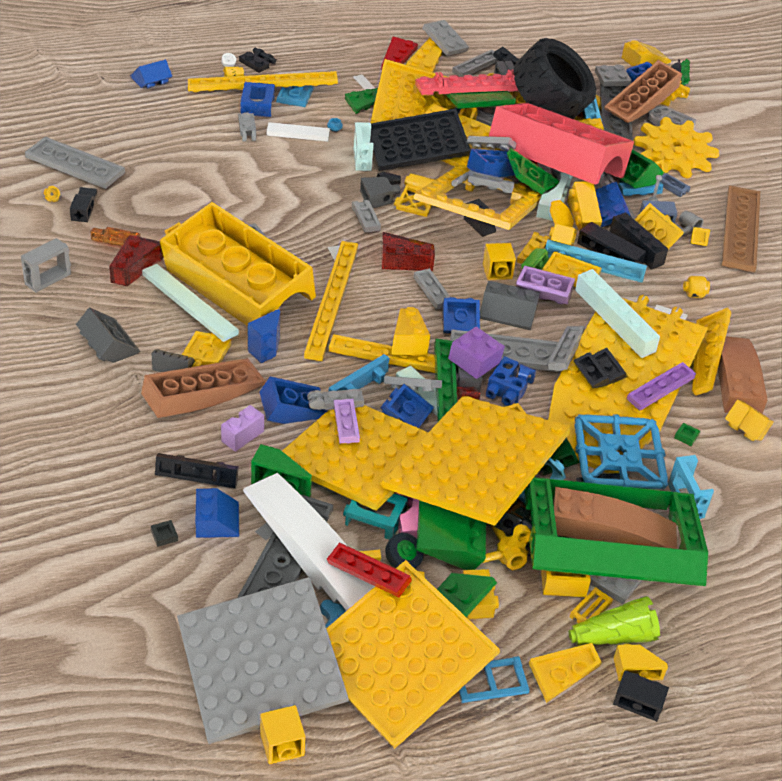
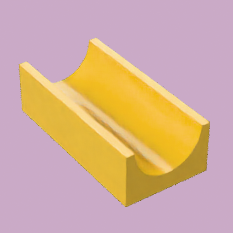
[160,202,316,326]

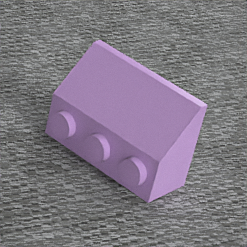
[516,266,575,305]

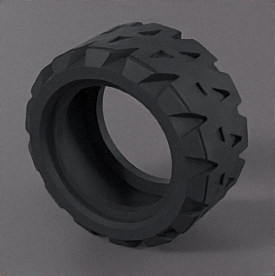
[513,38,597,119]

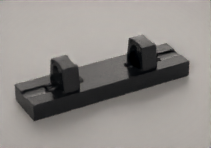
[155,453,239,488]

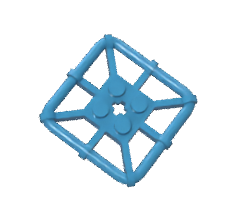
[575,414,668,490]

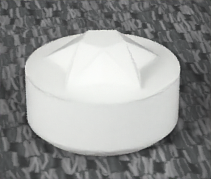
[221,53,236,67]

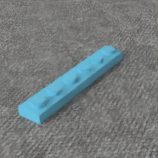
[545,240,647,283]

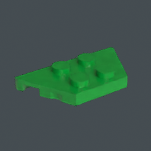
[507,148,560,194]
[437,573,497,617]

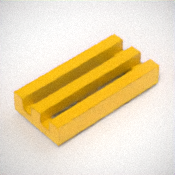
[569,587,613,623]

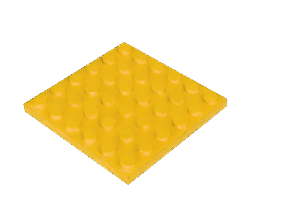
[282,405,428,511]
[326,560,500,749]

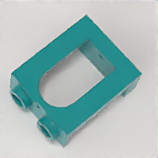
[343,494,408,540]

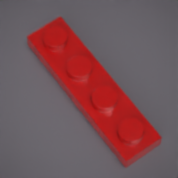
[327,542,412,598]

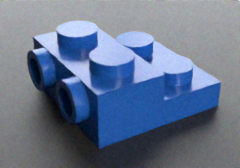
[442,297,480,334]
[380,384,434,428]

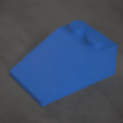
[259,376,327,424]

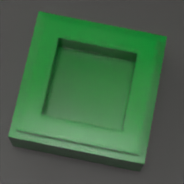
[674,423,700,446]

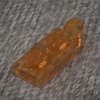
[91,227,141,249]

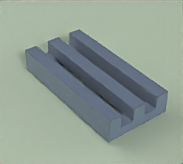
[660,173,691,197]

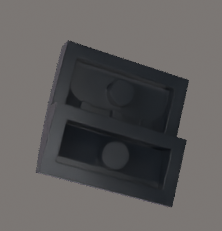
[573,348,627,388]

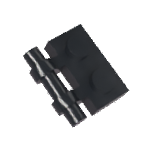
[239,47,277,73]

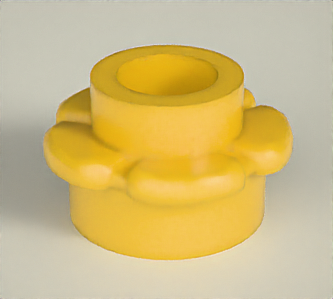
[44,186,60,202]

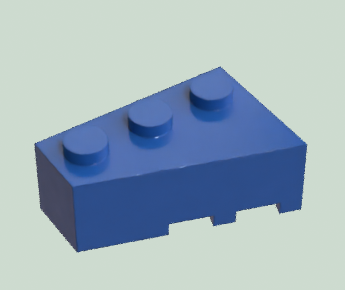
[467,149,515,177]

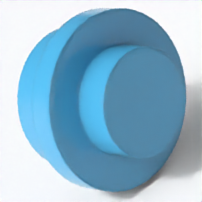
[327,118,343,132]

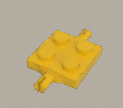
[182,331,231,367]

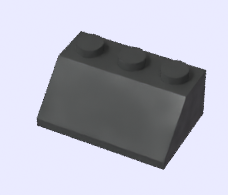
[480,281,540,330]
[76,307,140,363]

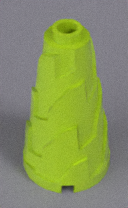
[568,596,660,646]

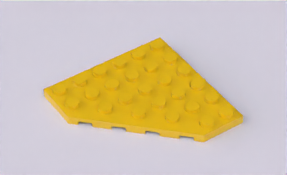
[370,59,456,123]

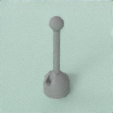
[647,175,662,201]

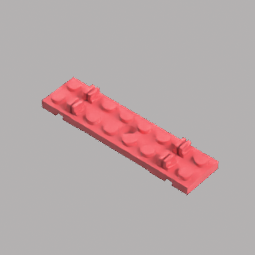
[415,69,518,95]

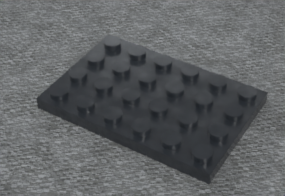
[370,109,471,171]

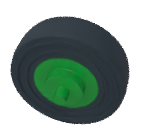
[385,533,424,569]

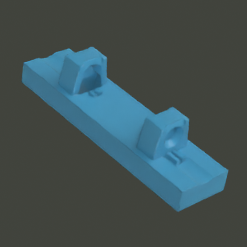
[328,354,389,392]

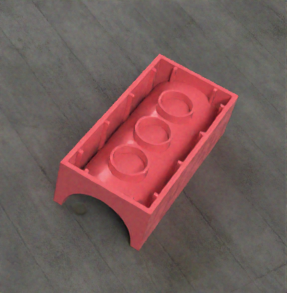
[489,103,634,185]

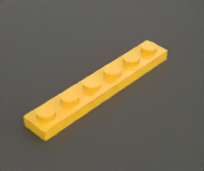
[329,334,435,373]

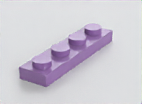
[627,362,696,411]

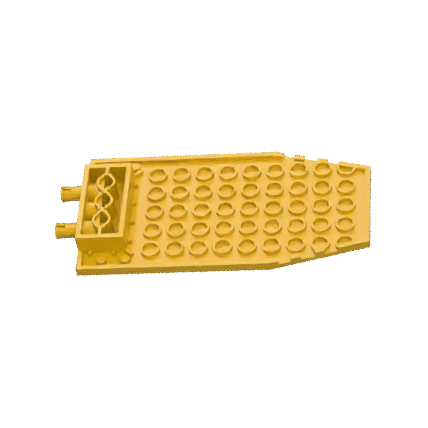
[548,295,708,474]

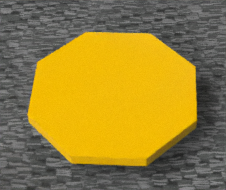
[550,200,574,228]

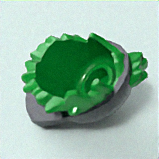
[671,59,690,85]

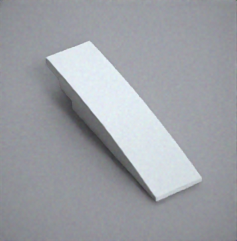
[243,473,375,611]

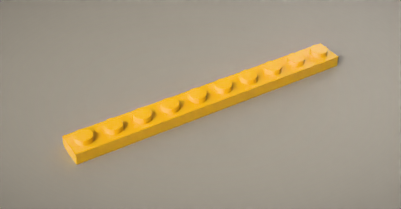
[188,71,338,92]
[304,241,358,362]

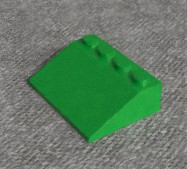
[416,500,486,570]

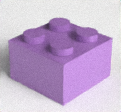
[448,327,505,379]

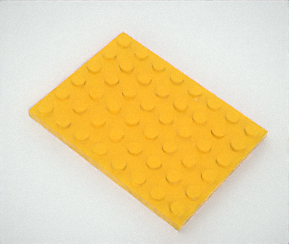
[382,396,570,526]

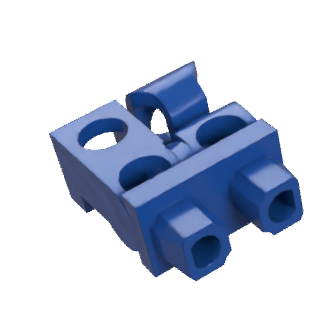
[486,356,536,406]

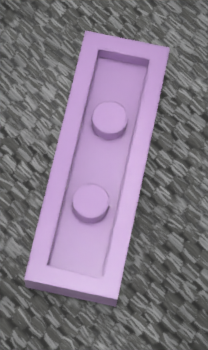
[334,399,360,444]

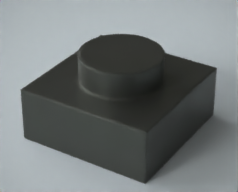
[151,520,178,547]

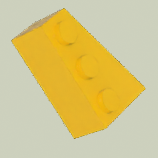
[567,182,602,232]

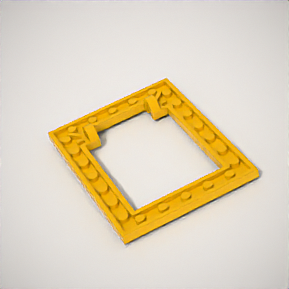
[414,165,545,230]

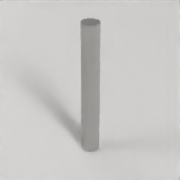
[451,170,473,187]

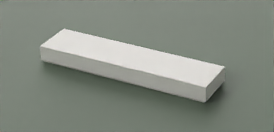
[267,122,330,141]

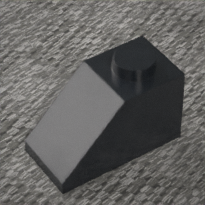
[464,199,496,237]

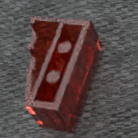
[381,232,435,271]
[109,235,164,287]

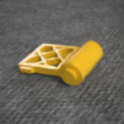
[394,173,435,217]

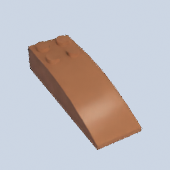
[604,60,682,123]
[718,336,768,414]
[141,358,266,418]
[553,487,677,549]

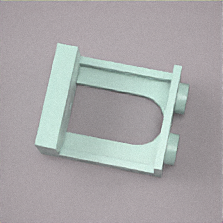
[353,122,373,171]

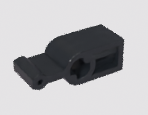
[70,187,97,222]

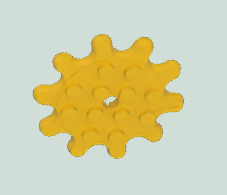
[633,117,719,178]

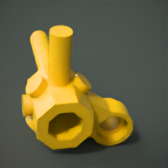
[482,524,531,570]

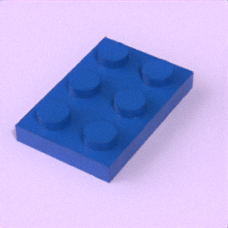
[595,181,630,227]

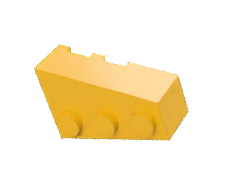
[391,307,430,355]

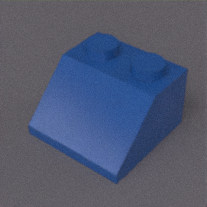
[130,59,172,89]
[248,309,281,363]
[195,488,239,538]

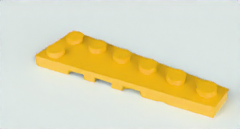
[406,37,443,73]
[692,307,731,396]

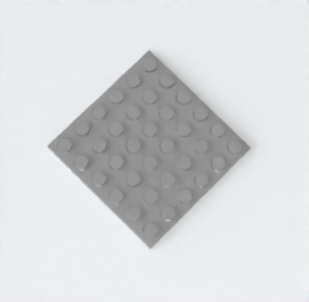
[177,577,349,744]

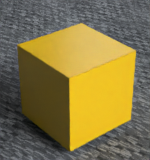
[483,243,516,280]
[260,705,306,764]

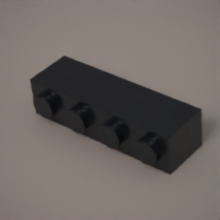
[610,212,668,270]
[577,222,647,264]

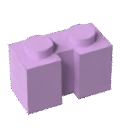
[221,405,264,452]

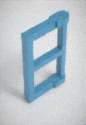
[459,656,530,703]

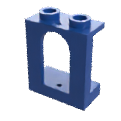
[241,82,275,117]

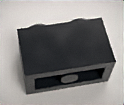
[613,670,669,722]

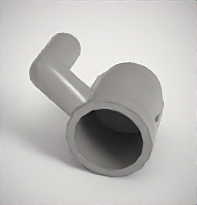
[676,210,704,236]

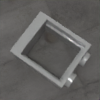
[21,238,71,293]

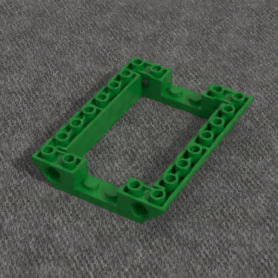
[524,477,708,586]

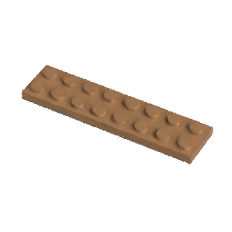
[721,185,761,272]

